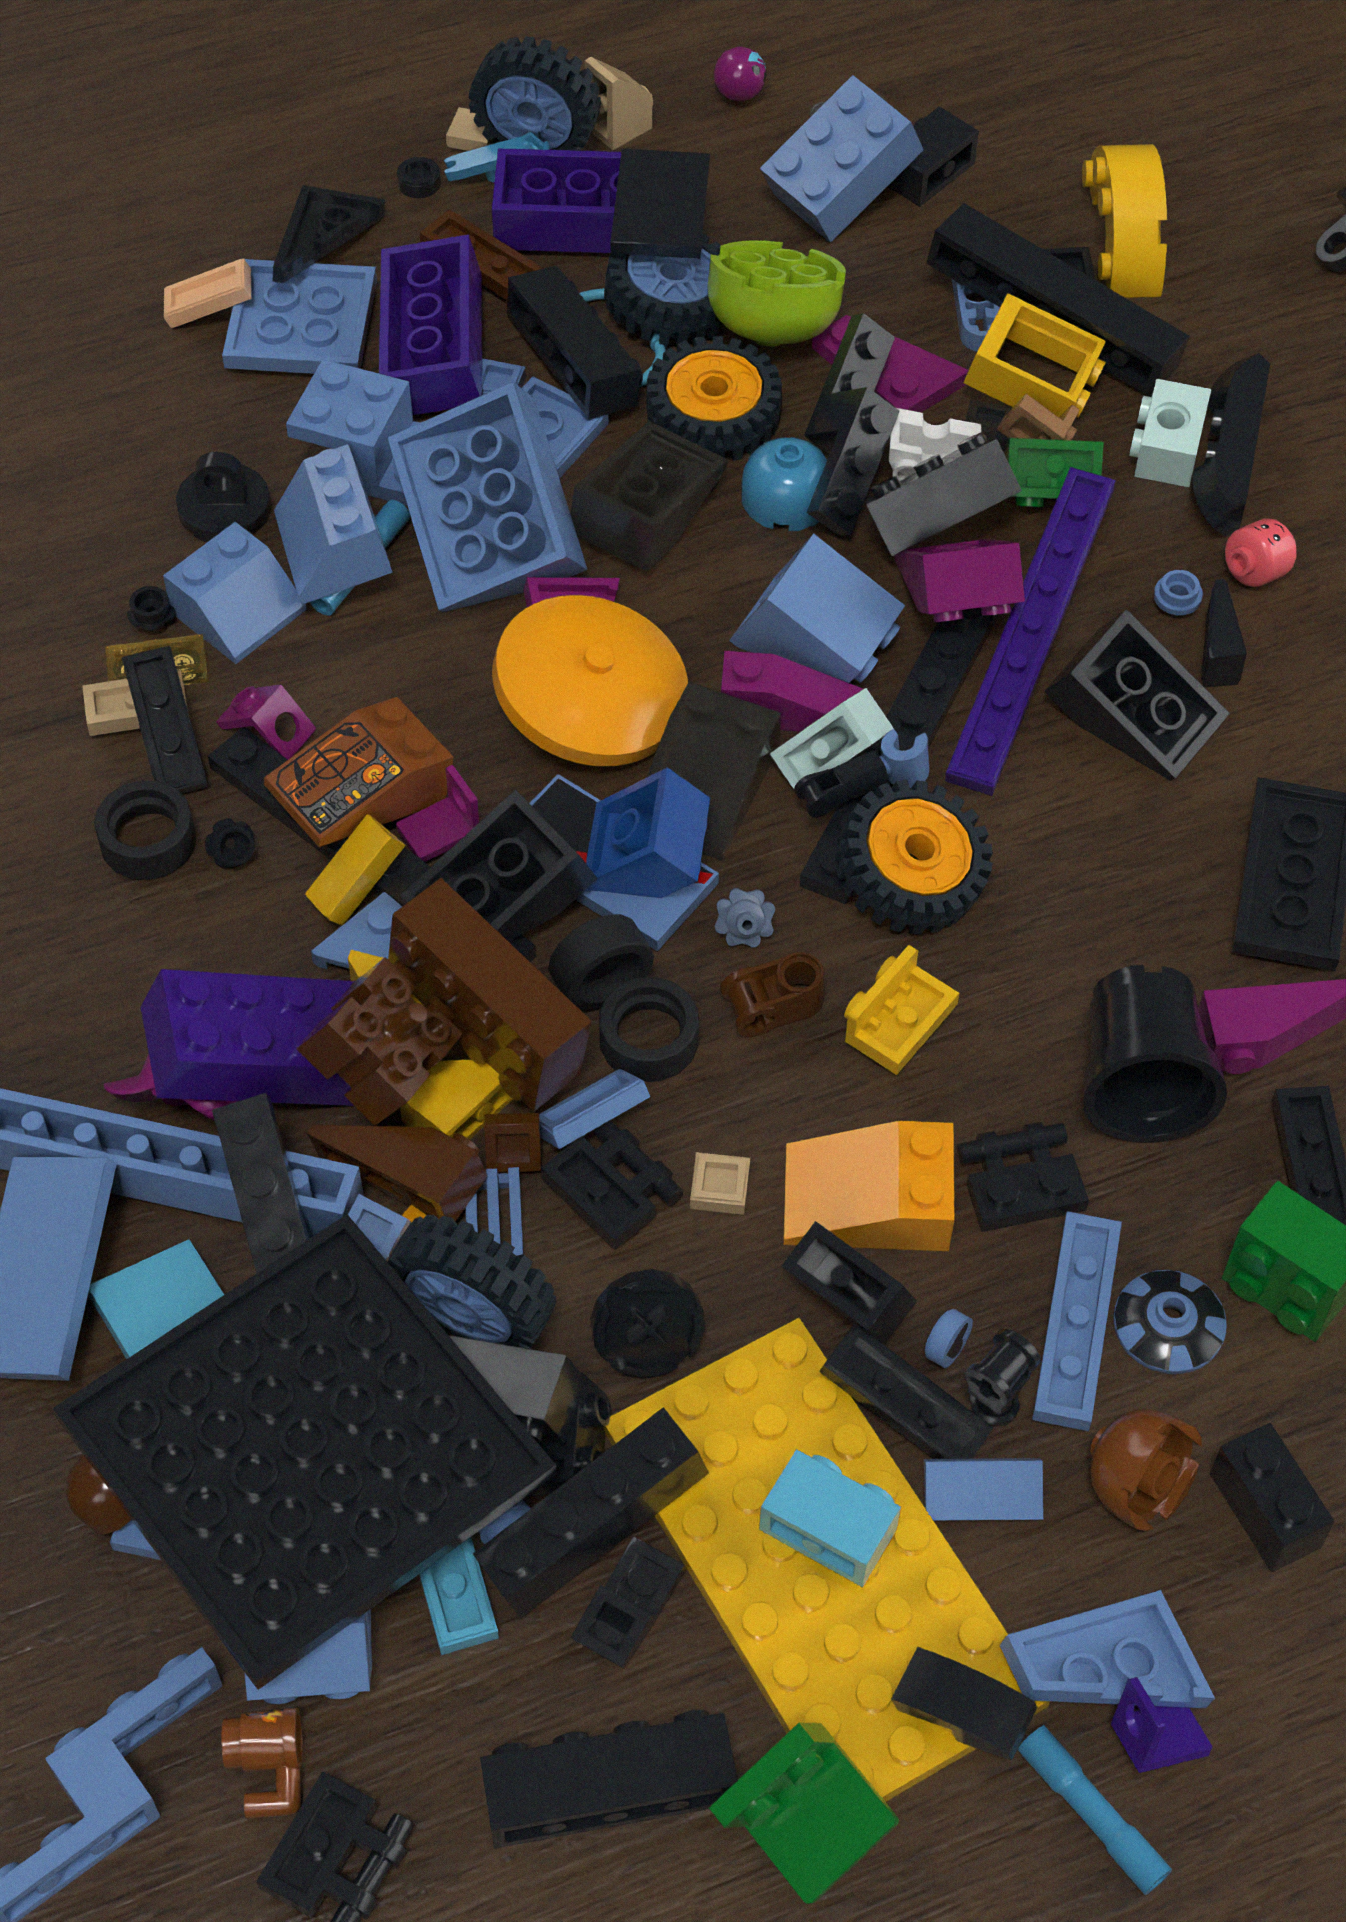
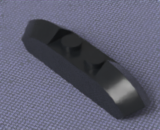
[1193,353,1270,537]

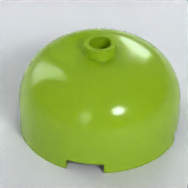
[707,240,846,347]

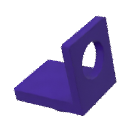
[1111,1677,1212,1773]

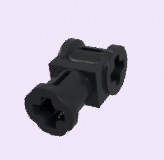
[964,1328,1041,1427]

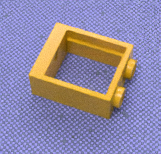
[963,294,1106,418]

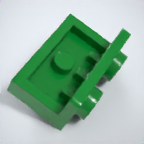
[1007,437,1104,507]

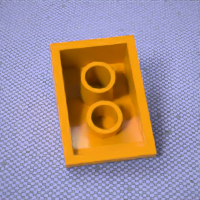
[783,1121,954,1252]

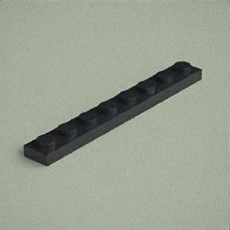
[799,607,998,904]
[208,727,536,962]

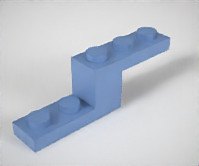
[0,1647,223,1922]

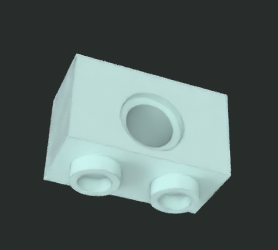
[1129,379,1211,487]

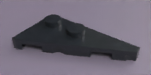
[272,185,385,283]

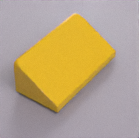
[305,813,406,925]

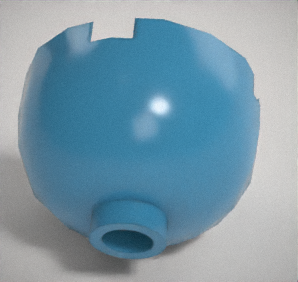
[741,437,827,531]

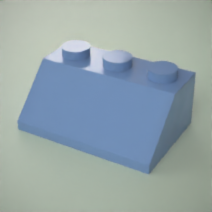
[274,444,393,605]

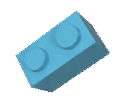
[759,1449,901,1587]

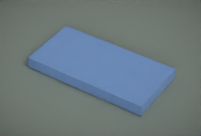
[0,1157,117,1381]

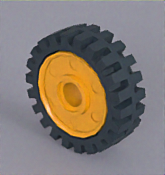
[646,336,782,463]
[835,780,993,934]

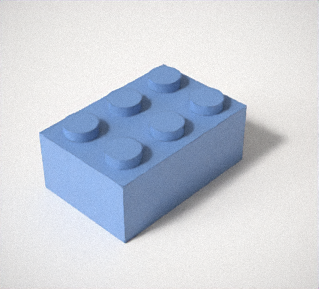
[760,75,923,243]

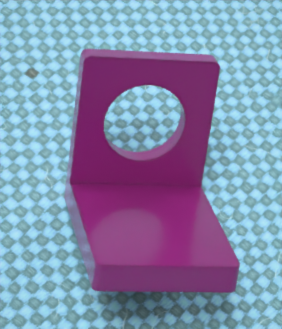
[216,684,316,760]
[396,765,479,862]

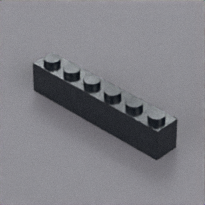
[926,203,1190,397]

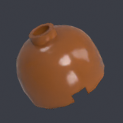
[1090,1409,1202,1531]

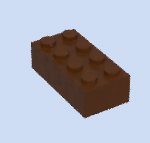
[388,878,592,1112]

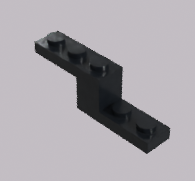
[804,313,900,536]

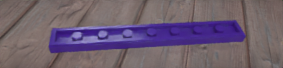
[945,467,1116,796]

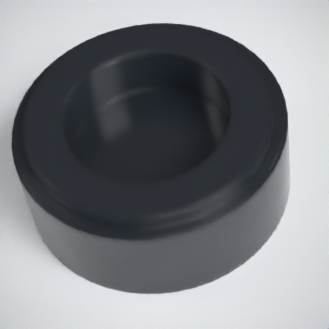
[397,157,441,198]

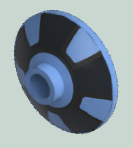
[1113,1270,1227,1374]

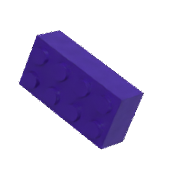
[492,148,621,253]
[379,234,482,415]
[141,969,355,1106]

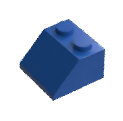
[586,767,710,898]

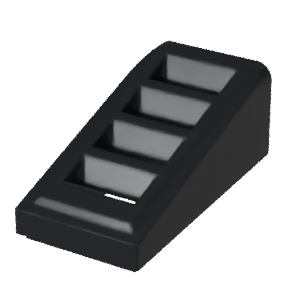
[1201,579,1247,688]

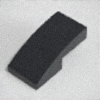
[570,1536,687,1669]
[891,1647,1037,1761]

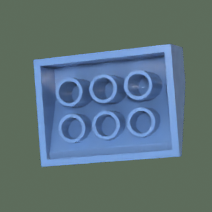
[387,382,588,612]

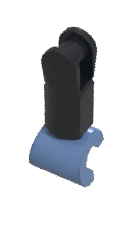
[794,728,929,818]

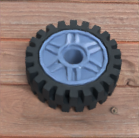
[468,36,601,151]
[604,234,725,345]
[387,1215,556,1349]

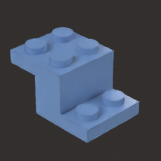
[286,359,419,506]

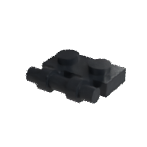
[541,1120,684,1250]
[957,1122,1089,1232]
[256,1771,414,1922]

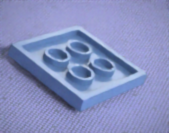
[222,259,377,374]

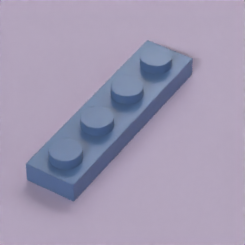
[1032,1211,1122,1431]

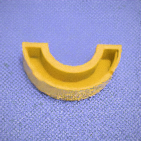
[1082,144,1167,298]

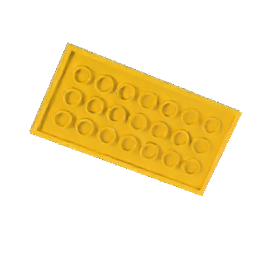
[603,1318,1050,1802]

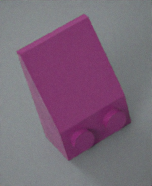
[894,539,1025,622]

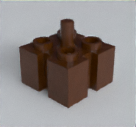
[296,957,463,1125]

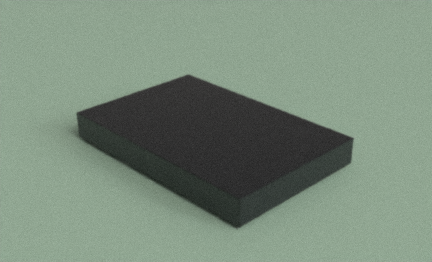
[610,148,710,259]

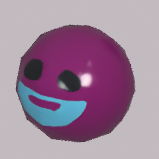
[713,46,767,102]

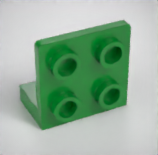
[709,1722,899,1904]

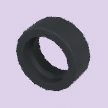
[94,780,196,880]
[548,914,654,1011]
[599,977,699,1082]

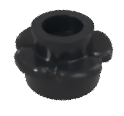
[127,586,175,631]
[205,818,255,868]

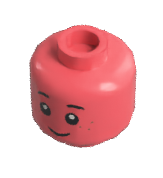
[1225,518,1297,587]

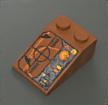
[264,697,454,847]

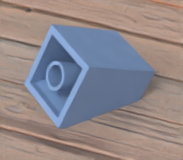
[729,533,905,683]

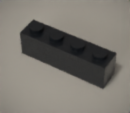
[507,265,643,419]
[473,1407,709,1619]
[480,1710,738,1849]

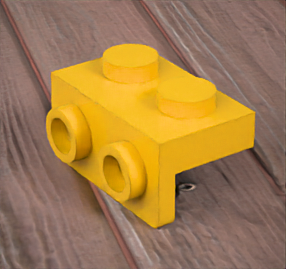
[844,945,960,1075]

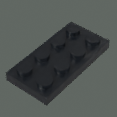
[1232,777,1346,971]

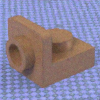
[997,394,1080,440]

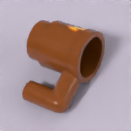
[221,1706,303,1819]

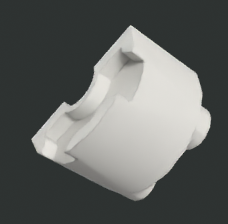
[889,408,981,481]

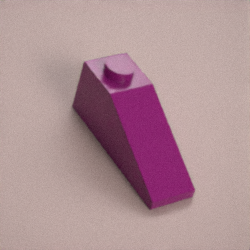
[720,651,870,732]
[1198,979,1346,1074]

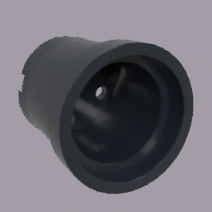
[1083,965,1227,1143]

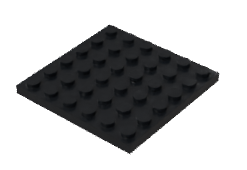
[53,1214,556,1690]

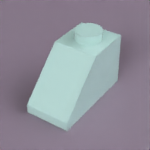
[770,688,893,789]

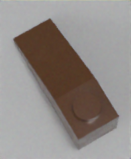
[307,1125,487,1221]

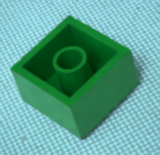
[1222,1180,1346,1343]

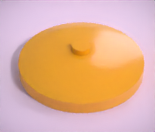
[492,595,689,766]

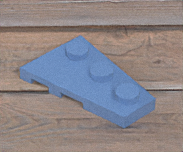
[1000,1590,1215,1708]

